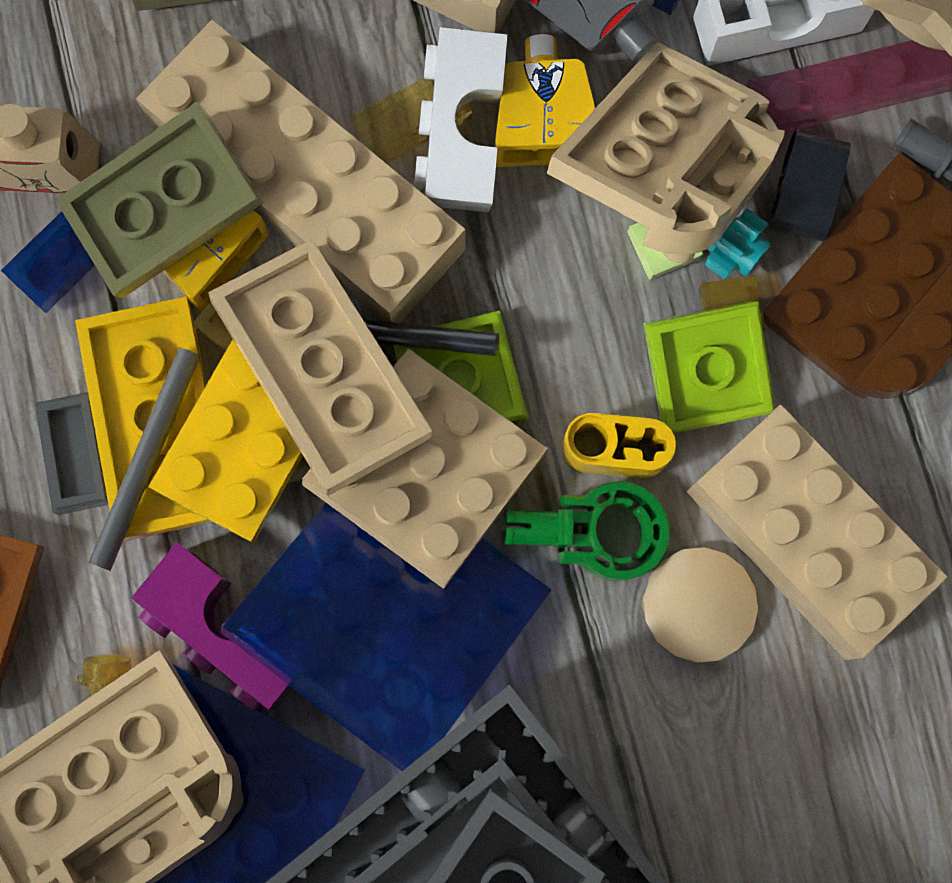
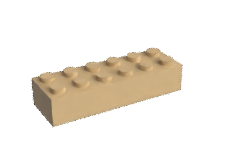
[136,20,466,323]

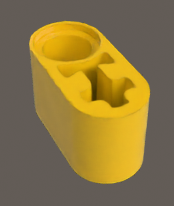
[562,413,676,479]

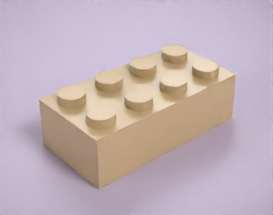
[686,404,947,660]

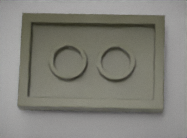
[55,102,263,299]

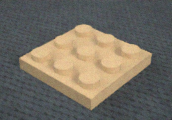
[302,349,548,589]

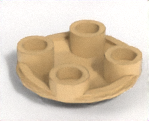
[641,547,758,663]

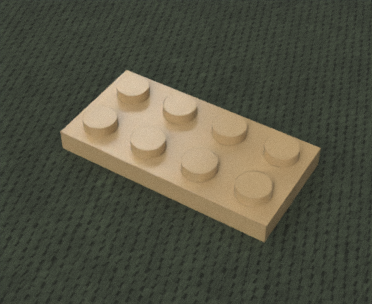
[208,239,432,496]

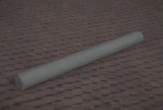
[88,348,200,571]

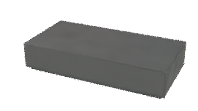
[35,392,109,515]

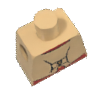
[0,104,101,194]

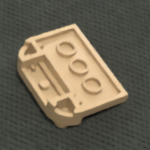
[547,42,785,263]
[0,650,244,883]

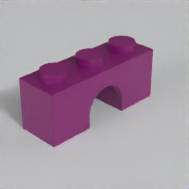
[131,542,320,712]

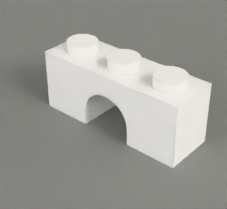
[693,0,875,66]
[414,27,507,212]

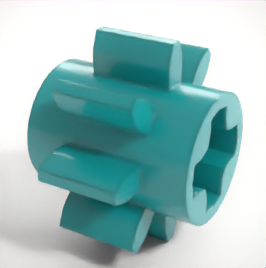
[704,208,772,280]

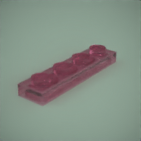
[746,40,952,132]

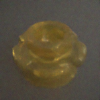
[77,654,131,697]

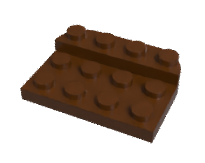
[761,152,952,399]

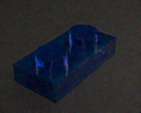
[0,211,95,313]

